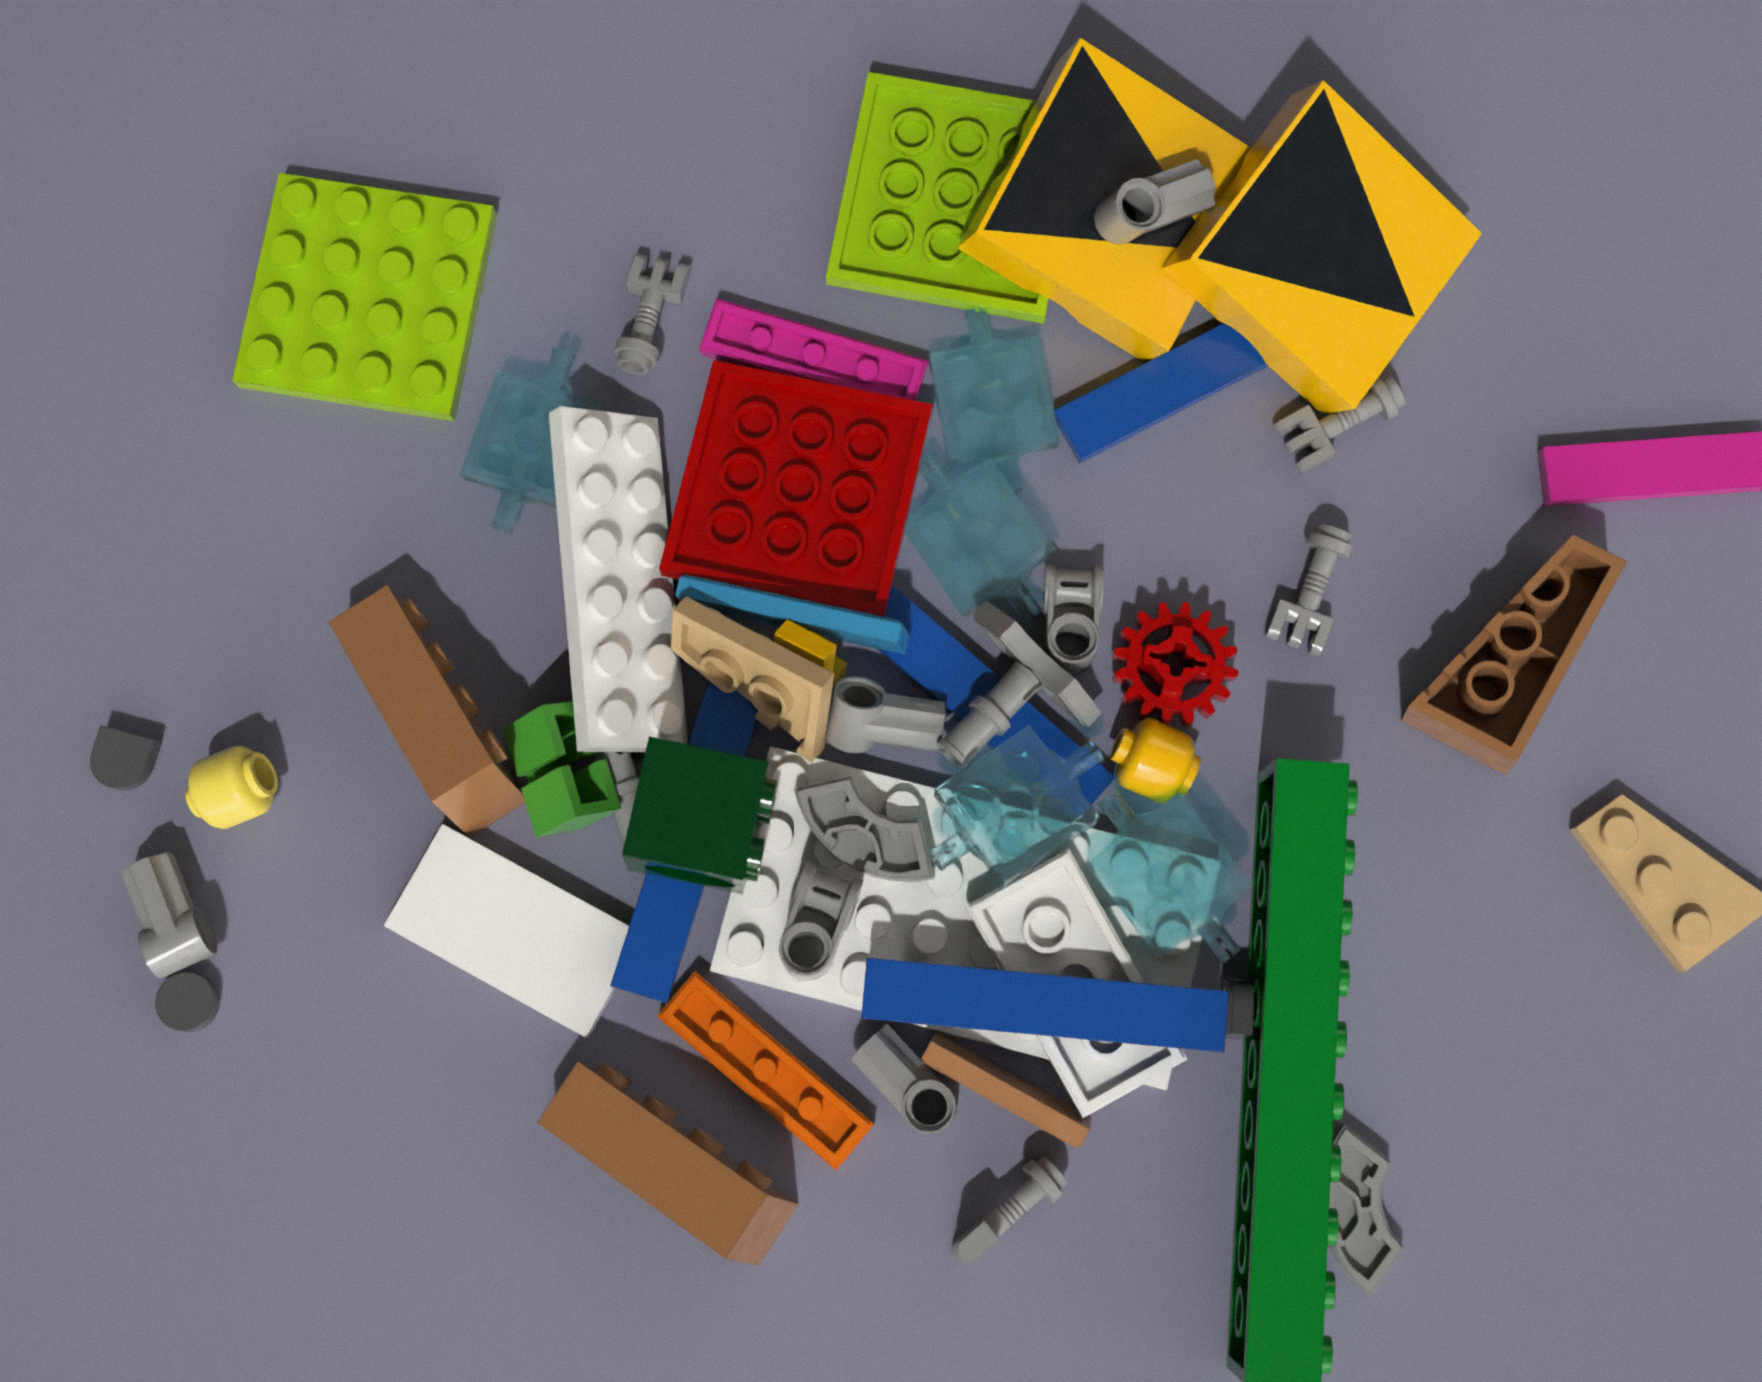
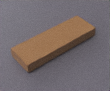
[921,1031,1091,1148]

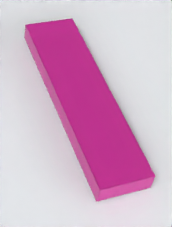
[699,298,928,401]
[1538,431,1762,506]

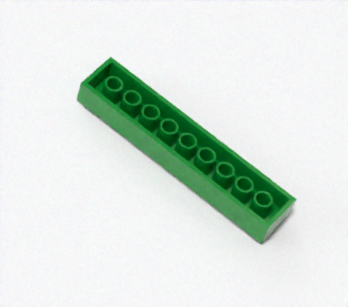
[1226,758,1358,1382]

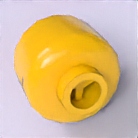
[1109,718,1201,803]

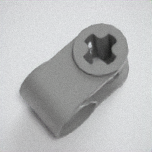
[1042,563,1104,676]
[779,861,864,981]

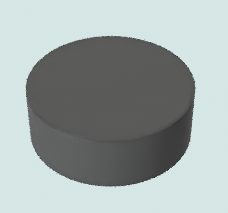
[155,972,220,1032]

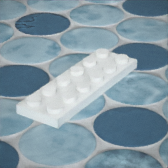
[549,406,688,752]

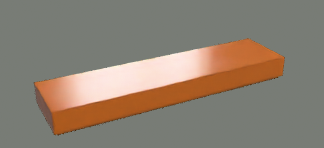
[657,971,875,1170]

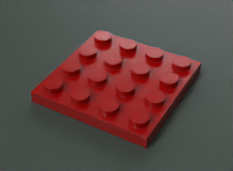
[659,360,933,617]

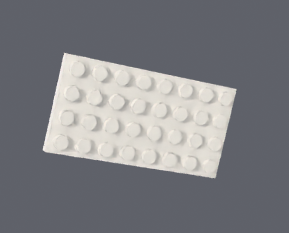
[710,746,1220,1090]

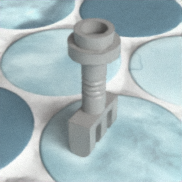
[614,253,690,376]
[1274,375,1406,475]
[1265,524,1353,657]
[952,1156,1068,1263]

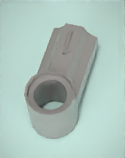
[1094,159,1216,245]
[826,676,946,753]
[121,852,218,979]
[850,1023,958,1135]

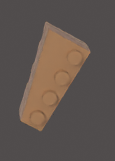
[1401,535,1627,776]
[328,585,525,838]
[537,1061,798,1265]

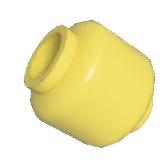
[185,745,278,830]

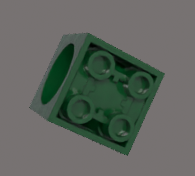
[622,736,778,894]

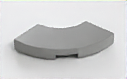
[972,600,1102,727]
[794,776,934,882]
[1329,1124,1406,1297]

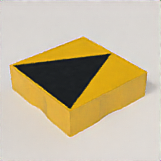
[957,38,1251,363]
[1161,80,1482,414]

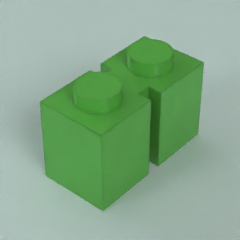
[503,701,621,838]

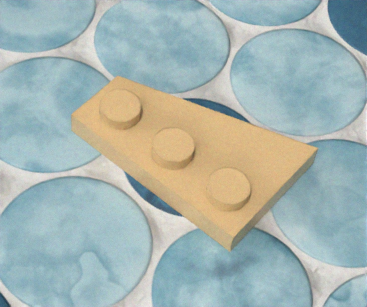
[671,596,834,763]
[1569,794,1762,972]

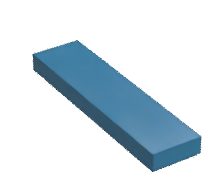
[675,574,910,655]

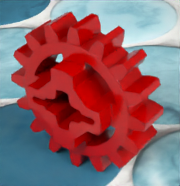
[1111,602,1239,728]

